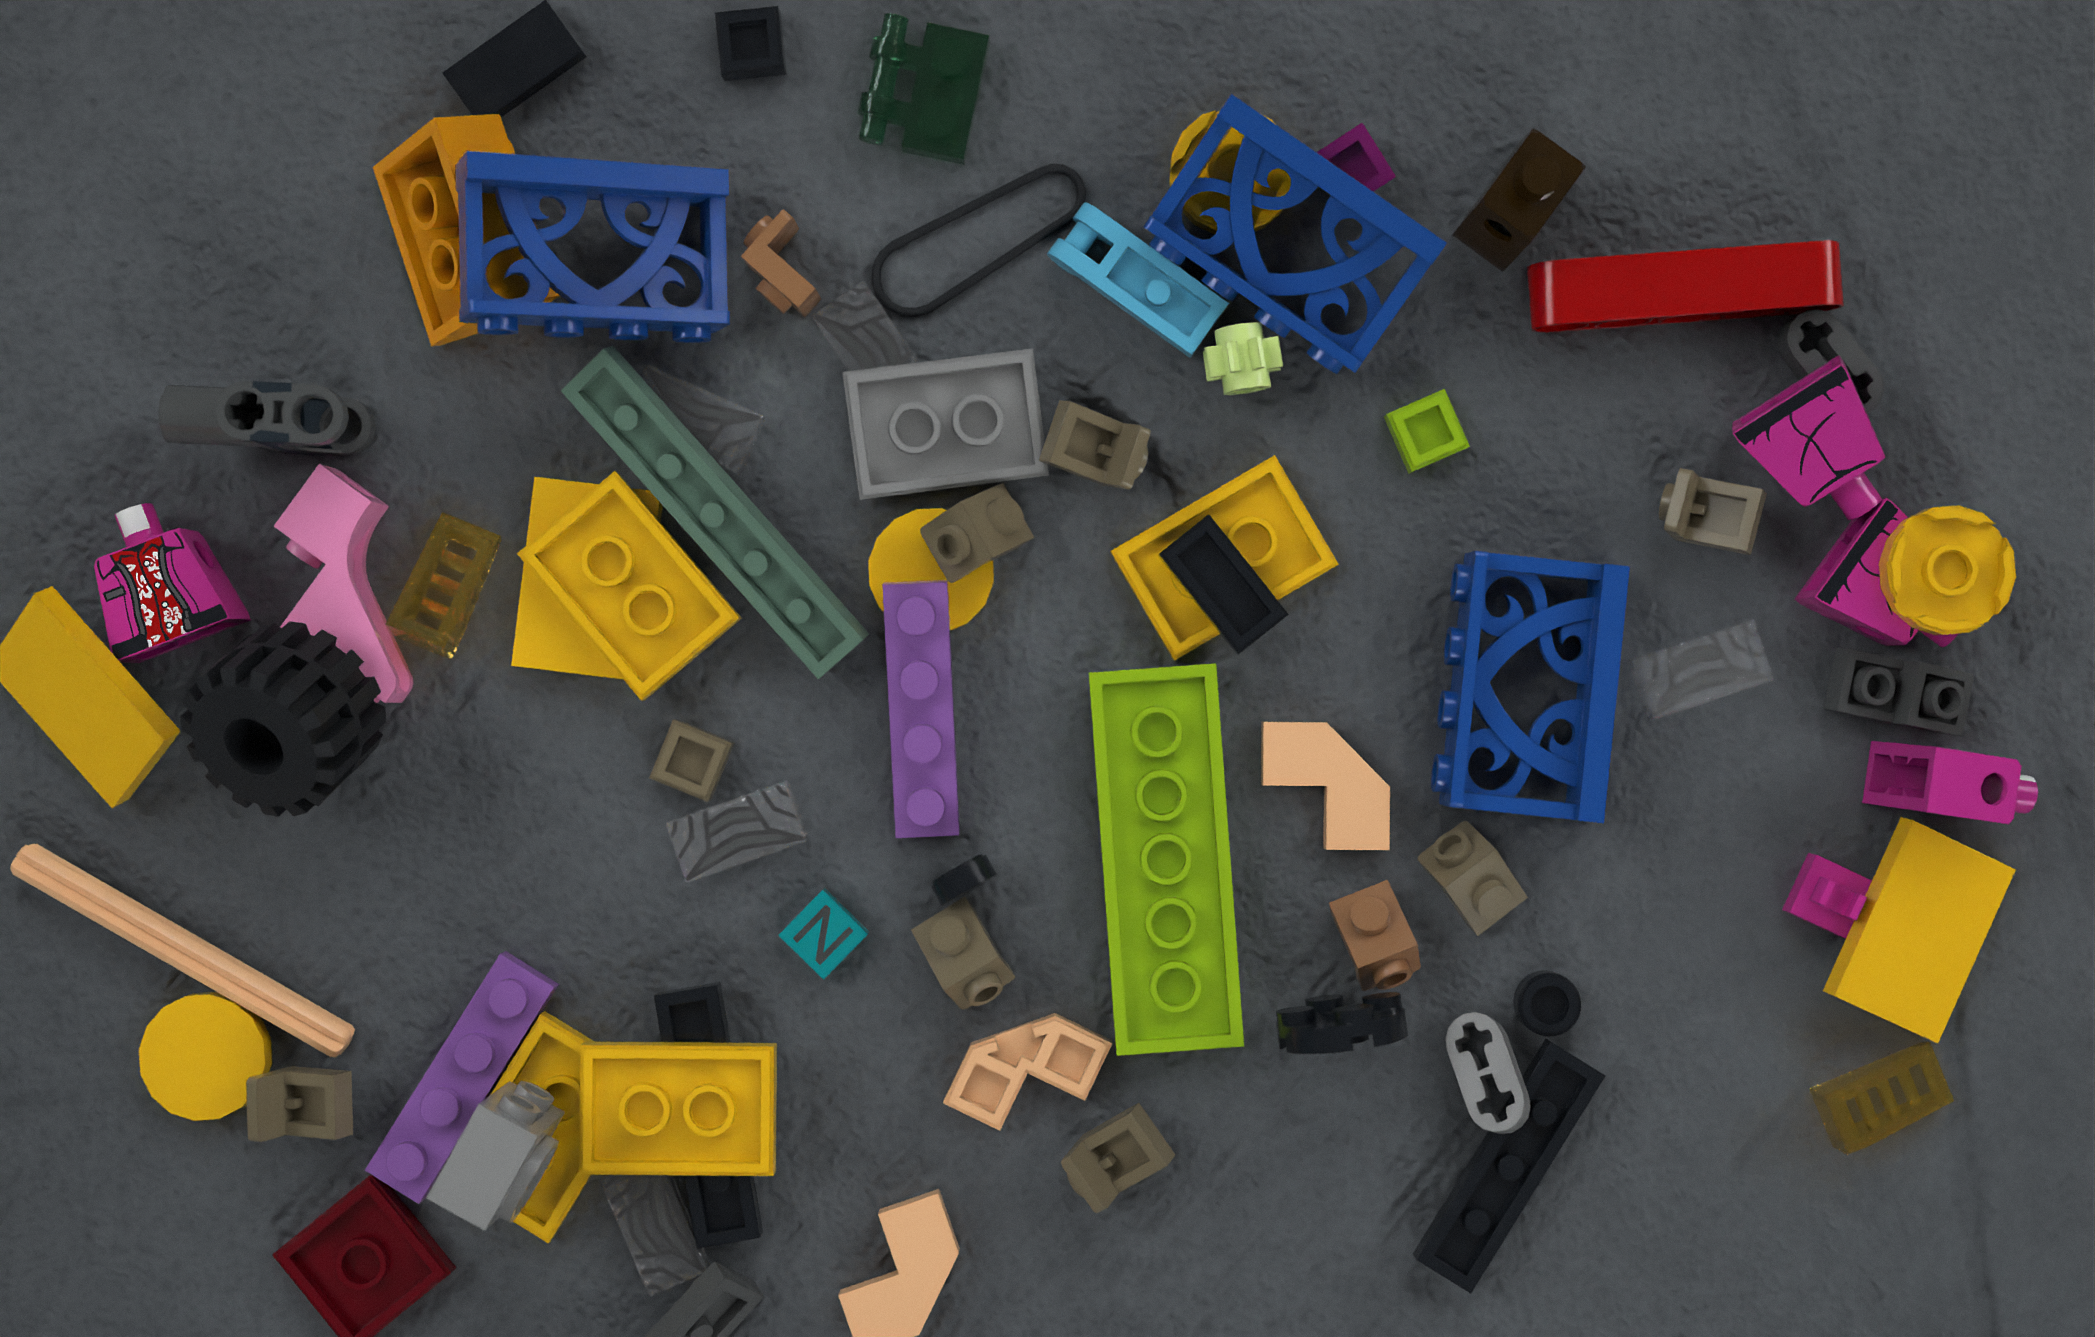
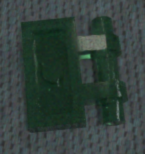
[857,13,990,165]

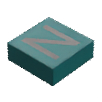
[778,888,869,980]

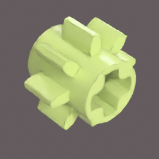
[1202,322,1283,395]

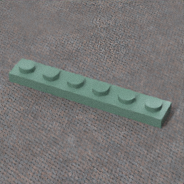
[561,346,869,679]

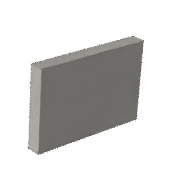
[842,348,1049,500]

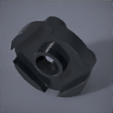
[1276,992,1408,1054]

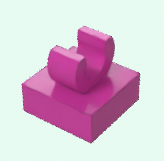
[1782,853,1872,939]

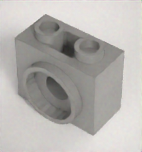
[426,1081,565,1231]

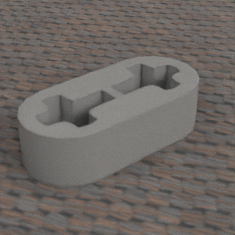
[1445,1012,1531,1134]

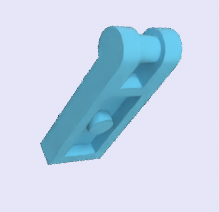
[1047,202,1229,358]

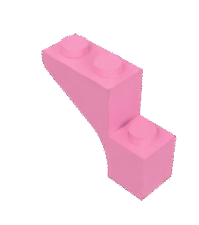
[274,464,413,703]

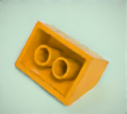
[373,114,560,347]

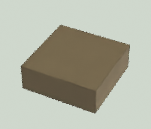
[649,719,734,802]

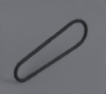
[871,163,1086,317]

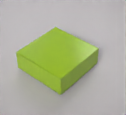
[1383,389,1470,474]

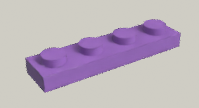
[882,580,960,838]
[365,951,559,1204]

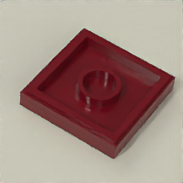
[272,1175,457,1337]

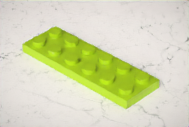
[1088,663,1244,1056]

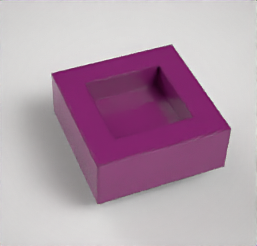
[1316,123,1396,192]

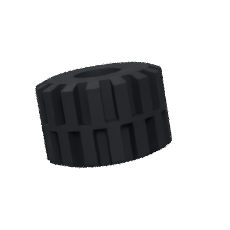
[180,621,386,817]

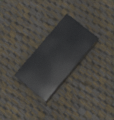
[442,0,586,117]
[1158,514,1289,655]

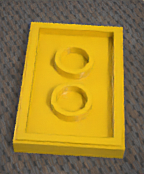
[1110,455,1339,661]
[517,471,742,701]
[511,477,663,679]
[0,586,181,809]
[1823,817,2016,1043]
[491,1011,595,1243]
[579,1042,777,1176]

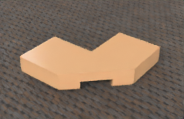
[1261,722,1390,850]
[943,1013,1113,1131]
[838,1189,960,1337]

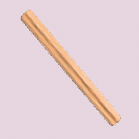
[10,844,355,1057]

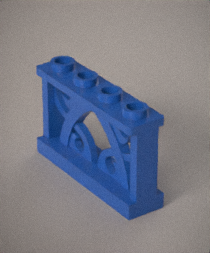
[1143,94,1447,374]
[455,151,730,343]
[1431,551,1630,823]

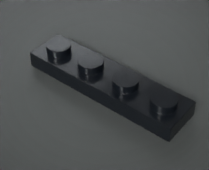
[654,982,763,1249]
[1413,1039,1605,1294]

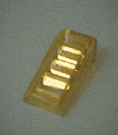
[386,512,502,659]
[1809,1040,1954,1155]

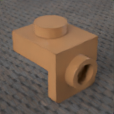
[741,209,821,317]
[1329,880,1421,991]

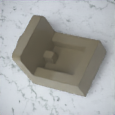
[1039,400,1151,490]
[1659,468,1767,555]
[920,483,1035,583]
[1418,821,1528,936]
[911,897,1015,1010]
[246,1066,353,1142]
[1061,1102,1175,1213]

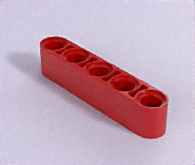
[1527,240,1844,332]

